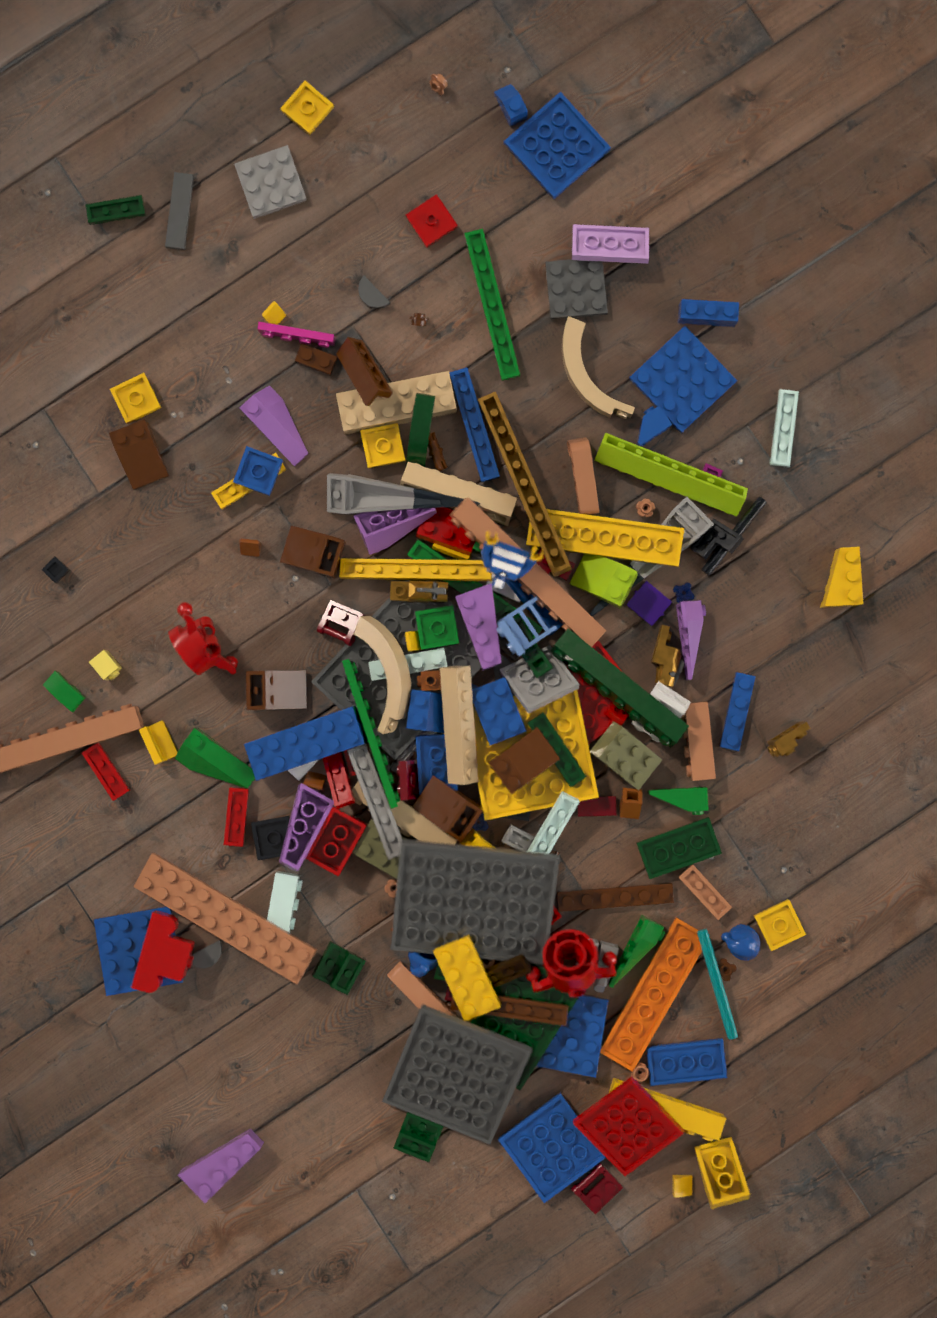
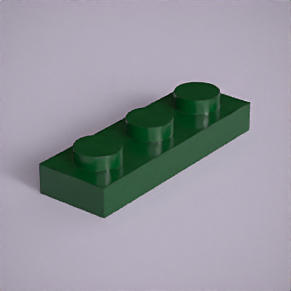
[85,195,146,225]

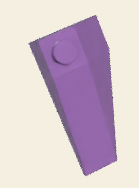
[240,385,308,467]

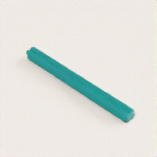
[697,929,738,1040]

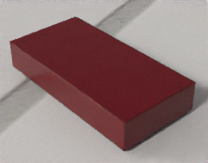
[577,796,616,817]

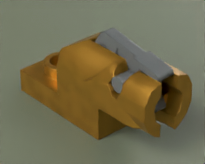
[390,581,448,602]
[651,625,684,688]

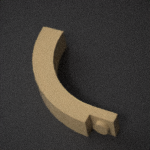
[562,316,635,419]
[354,616,411,734]

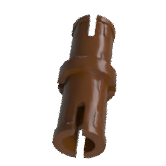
[428,432,448,471]

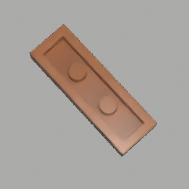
[678,864,732,920]

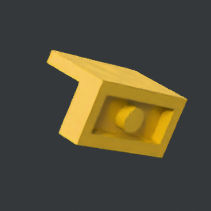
[139,721,178,765]

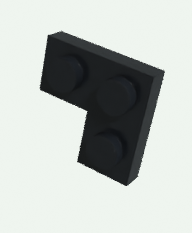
[690,518,744,560]

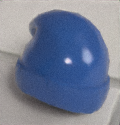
[721,924,761,961]
[408,952,439,977]

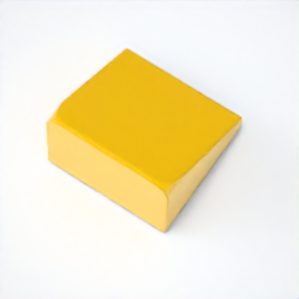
[262,301,286,325]
[405,631,421,652]
[672,1175,692,1198]

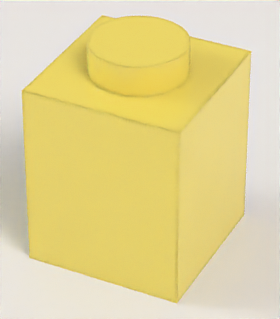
[89,650,122,680]

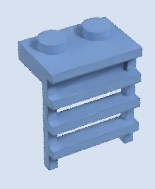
[496,596,557,656]

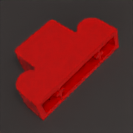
[131,910,195,993]

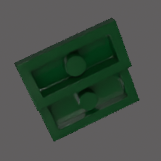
[312,941,366,995]
[393,1112,444,1163]

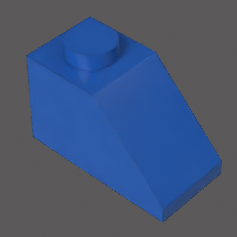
[494,84,528,127]
[637,405,672,447]

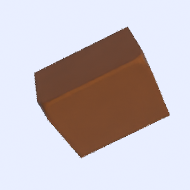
[239,538,261,557]
[303,771,326,790]

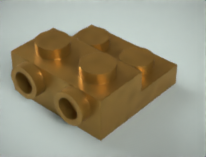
[767,722,810,757]

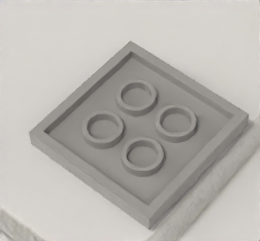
[234,145,307,219]
[500,645,579,714]

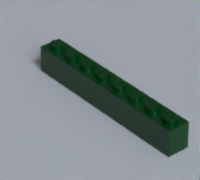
[550,628,689,748]

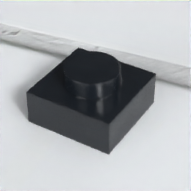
[42,556,70,584]

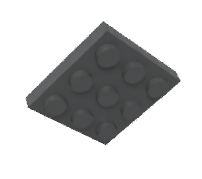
[545,259,608,320]

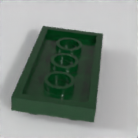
[636,817,722,879]

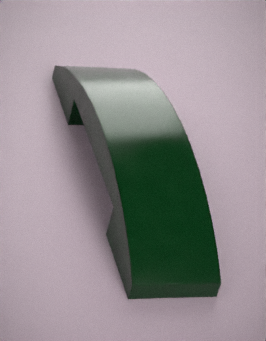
[406,393,436,467]
[495,605,553,679]

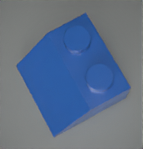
[407,690,445,733]

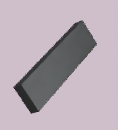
[165,172,194,250]

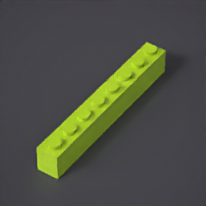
[594,433,748,516]

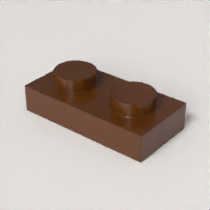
[295,343,337,376]

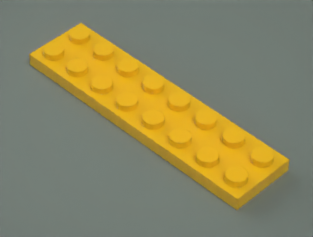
[526,509,684,567]

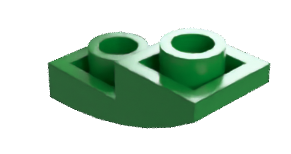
[43,671,85,712]

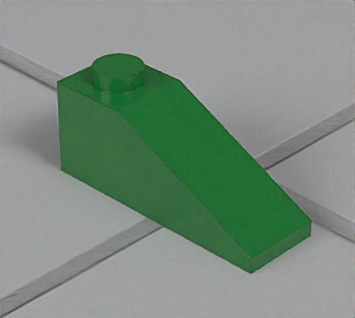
[647,787,709,815]

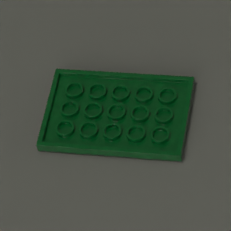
[471,963,579,1091]

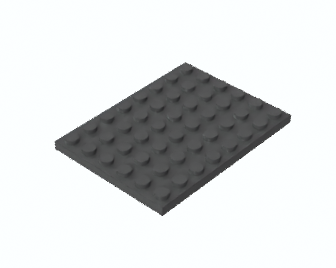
[311,580,500,760]
[391,839,559,964]

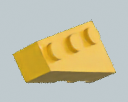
[820,547,863,608]

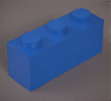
[678,299,739,327]

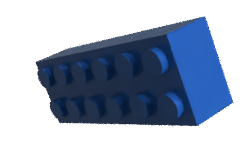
[244,706,368,781]

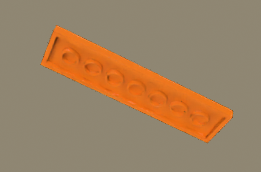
[600,917,702,1072]

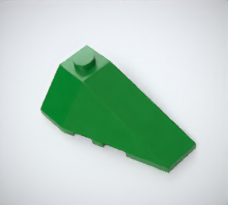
[175,728,255,789]
[608,915,665,988]

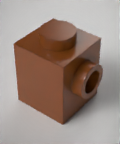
[417,671,441,691]
[620,788,642,819]

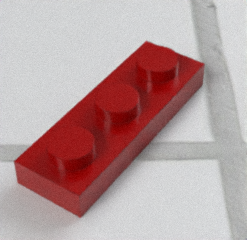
[82,742,130,801]
[322,752,355,809]
[224,787,249,847]

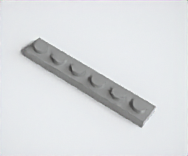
[347,744,402,860]

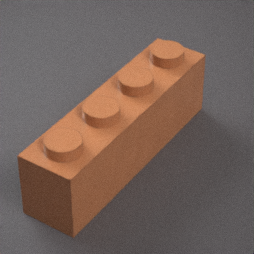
[681,702,716,781]

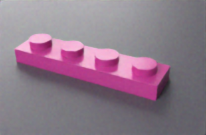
[257,322,335,348]

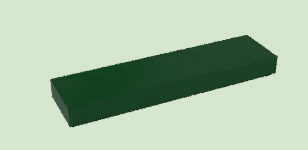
[527,712,586,788]

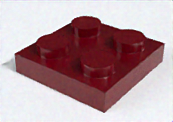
[397,760,419,800]

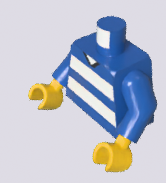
[481,531,543,589]

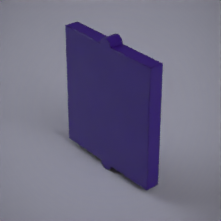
[626,580,672,626]

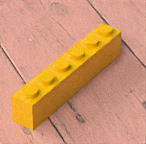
[609,1077,726,1141]

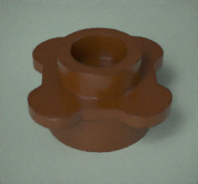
[409,313,429,326]
[718,958,737,981]

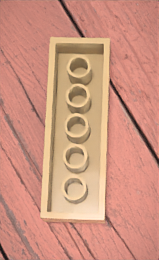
[336,371,457,435]

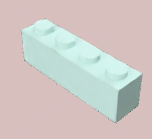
[267,871,303,933]

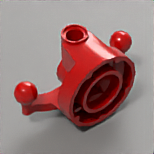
[168,602,238,675]
[525,930,617,997]

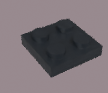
[251,815,290,861]

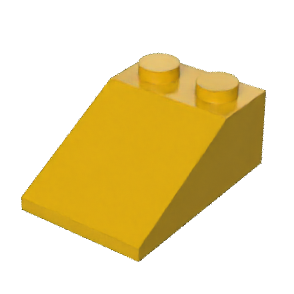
[694,1137,750,1209]

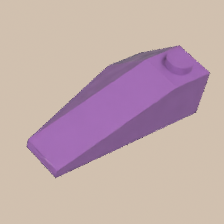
[354,508,437,555]
[676,600,706,680]

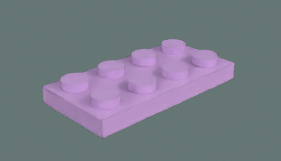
[572,224,649,264]

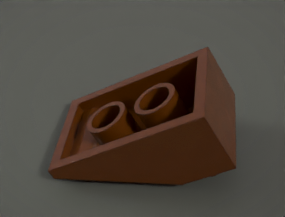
[109,419,169,490]
[489,727,560,795]

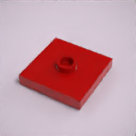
[405,194,458,248]

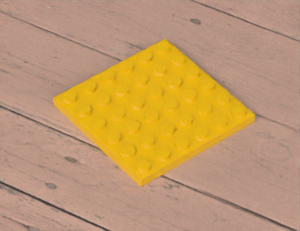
[473,690,599,820]

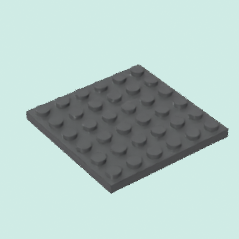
[382,1004,532,1144]

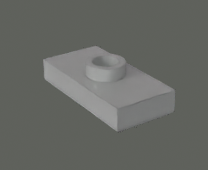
[501,824,535,851]

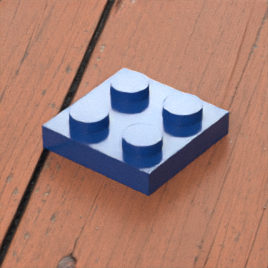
[233,446,283,496]

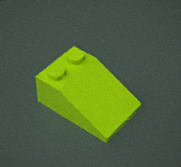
[569,554,638,609]

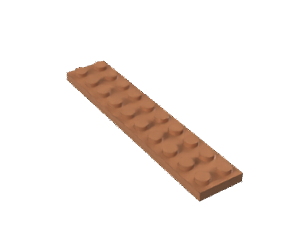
[134,853,317,984]

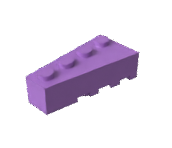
[455,583,501,671]
[279,783,334,872]
[178,1128,264,1203]

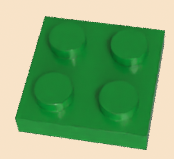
[415,605,459,650]

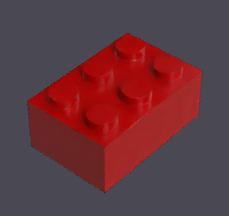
[305,806,368,877]

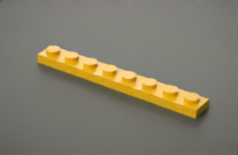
[339,558,492,581]

